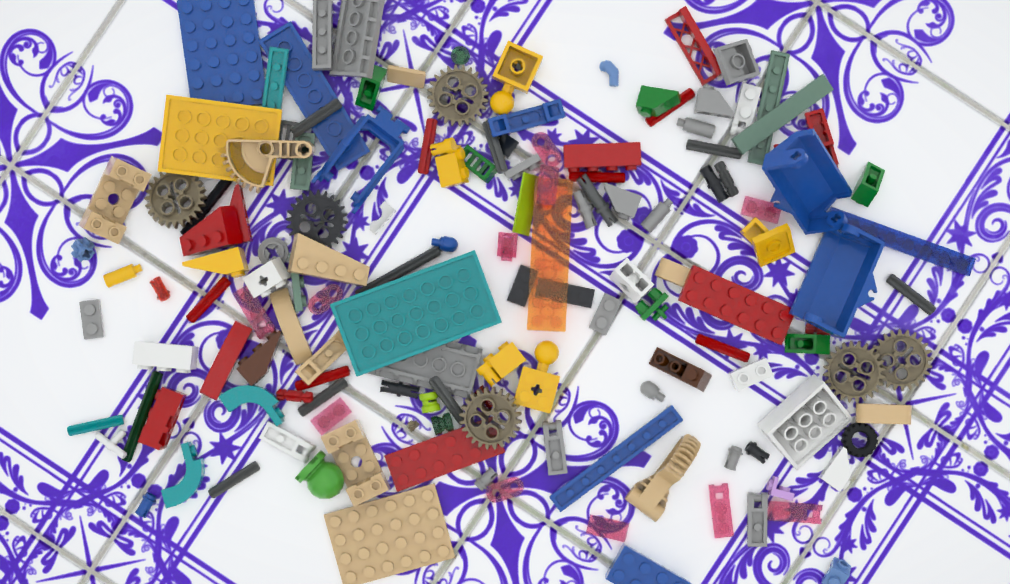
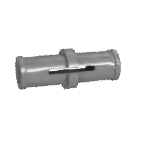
[572,189,598,229]

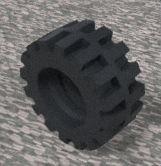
[841,423,878,457]

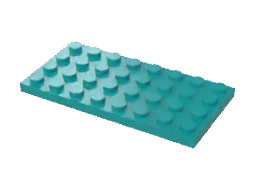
[330,250,502,377]

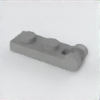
[542,420,568,475]
[747,492,768,547]

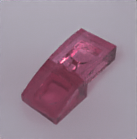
[586,514,630,542]

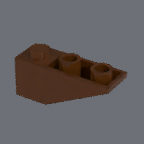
[236,330,283,386]
[649,347,712,392]

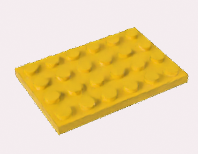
[158,95,283,186]

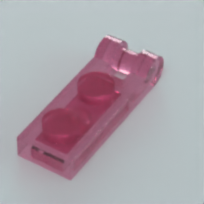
[232,286,276,340]
[708,483,734,538]
[767,501,823,524]

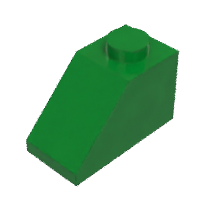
[355,65,387,111]
[636,85,681,117]
[851,161,885,208]
[785,334,830,354]

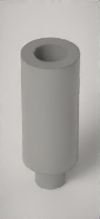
[676,117,716,139]
[640,198,673,233]

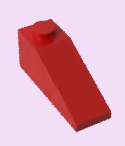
[230,184,253,245]

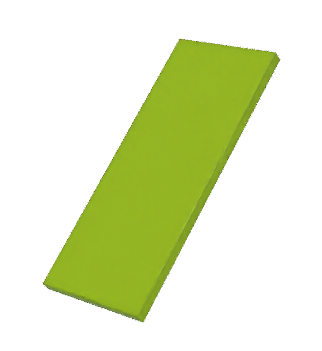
[512,172,540,236]

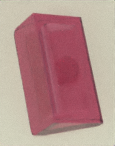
[536,164,559,206]

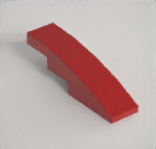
[804,108,839,169]
[199,321,252,401]

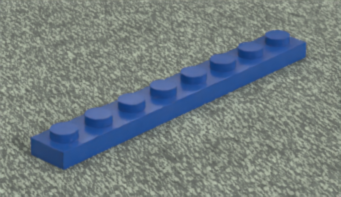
[549,405,683,513]

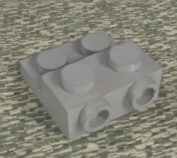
[713,39,760,86]

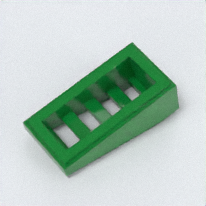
[464,144,497,184]

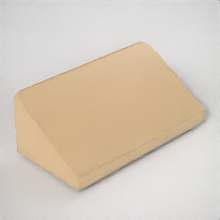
[387,65,427,88]

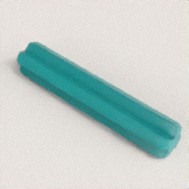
[67,415,124,436]

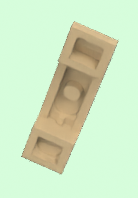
[269,287,313,365]
[295,330,346,385]

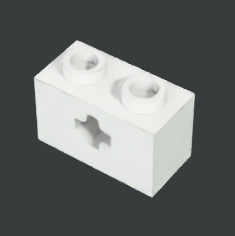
[242,257,291,298]
[609,258,654,304]
[728,358,774,391]

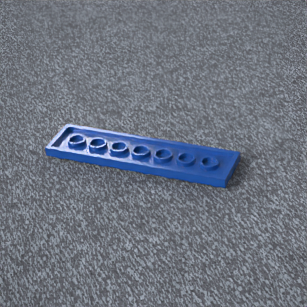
[258,21,371,172]

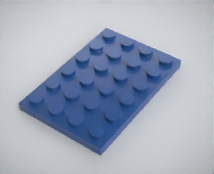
[177,0,265,106]

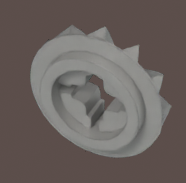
[258,237,289,264]

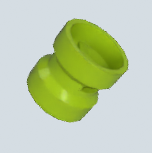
[419,391,441,413]

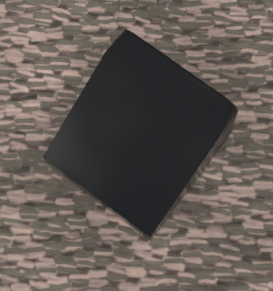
[499,135,519,159]

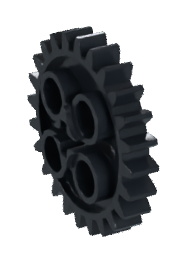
[286,190,348,248]

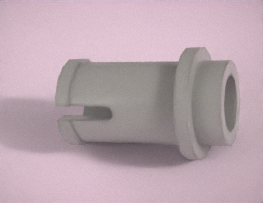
[724,445,743,471]
[474,467,499,491]

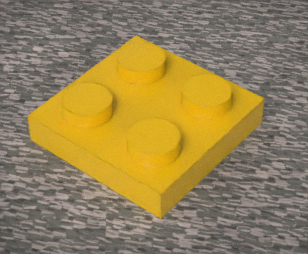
[751,223,795,268]

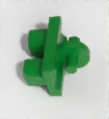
[635,287,669,321]

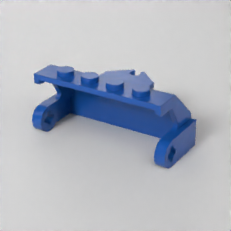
[762,128,852,235]
[789,224,886,338]

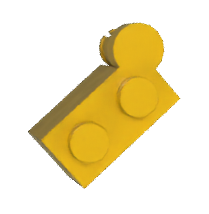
[430,137,469,188]
[476,341,526,387]

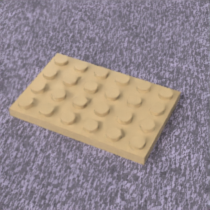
[324,483,455,584]

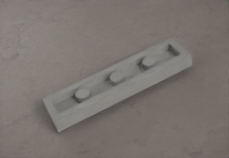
[312,0,333,71]

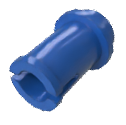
[135,492,157,518]

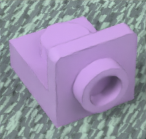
[766,476,795,501]

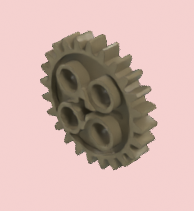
[427,64,489,127]
[144,172,207,229]
[870,329,933,391]
[823,340,886,403]
[459,387,522,450]

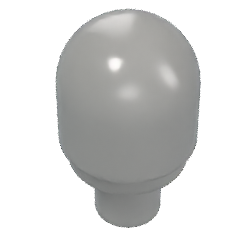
[640,381,666,402]

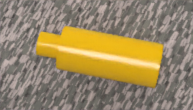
[103,264,143,288]

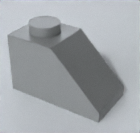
[694,85,734,119]
[604,183,642,221]

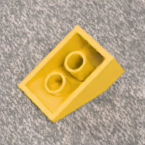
[182,247,249,278]

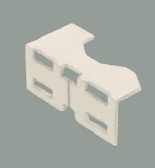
[369,201,396,235]

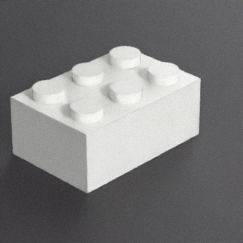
[132,341,199,373]

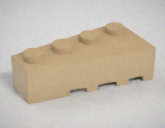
[287,233,370,287]

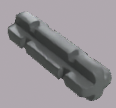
[714,161,739,197]

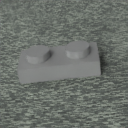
[504,153,541,181]
[588,293,622,336]
[79,299,104,340]

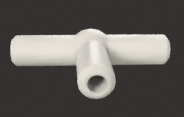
[95,429,127,459]

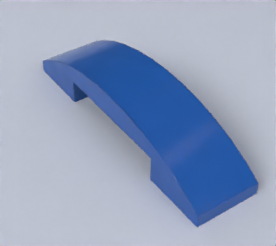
[487,99,566,138]

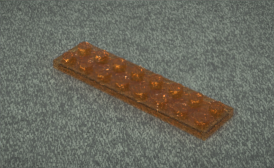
[527,178,573,333]

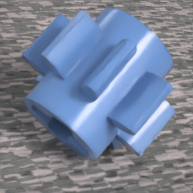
[70,237,95,262]

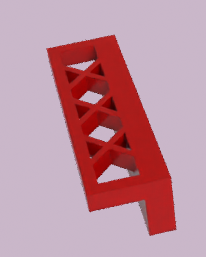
[664,6,722,86]

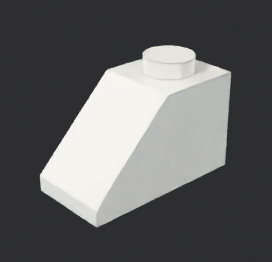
[818,446,851,492]

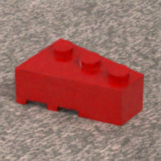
[180,205,242,256]
[138,386,187,450]

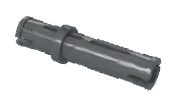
[576,173,618,227]

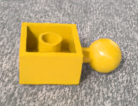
[490,41,543,115]
[513,340,560,414]

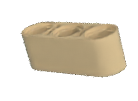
[655,257,690,287]
[855,403,912,425]

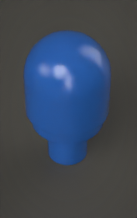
[431,236,458,252]

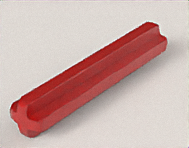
[645,88,695,127]
[418,118,438,175]
[569,172,625,183]
[186,277,231,323]
[695,334,750,362]
[295,366,350,391]

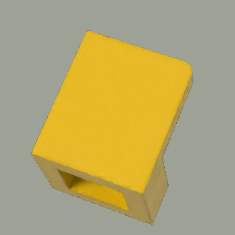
[739,217,769,245]

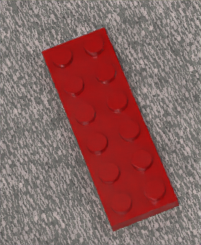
[678,265,794,345]
[384,416,505,492]

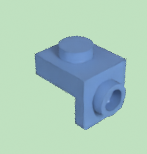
[821,557,851,584]

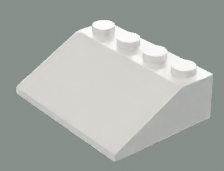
[757,374,854,470]

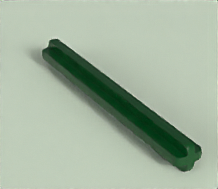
[121,371,163,462]

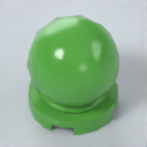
[295,450,344,499]

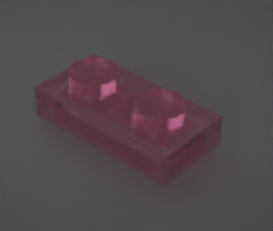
[740,196,781,224]
[310,397,352,436]

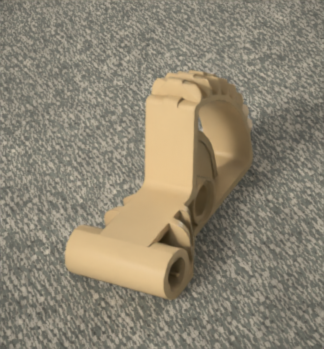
[221,139,315,194]
[625,434,701,522]

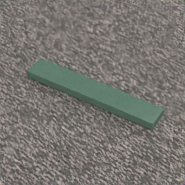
[747,50,790,165]
[731,74,834,155]

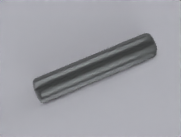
[291,98,342,137]
[482,120,508,174]
[686,139,742,159]
[886,274,936,315]
[429,376,464,425]
[297,378,348,417]
[208,461,260,498]

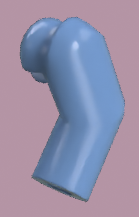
[599,60,619,87]

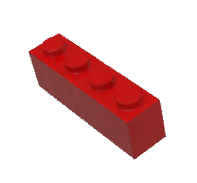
[563,142,641,172]

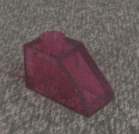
[497,232,518,262]

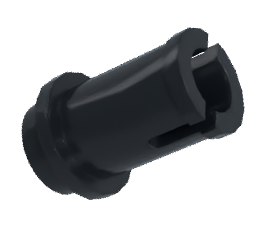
[744,441,770,464]

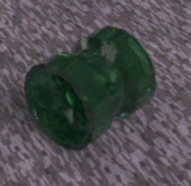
[431,412,454,435]

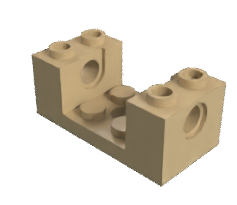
[79,156,152,244]
[321,419,391,507]

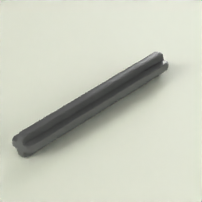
[355,246,441,294]

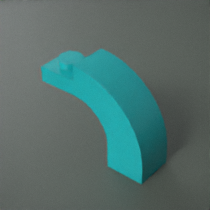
[218,385,285,427]
[161,441,205,509]

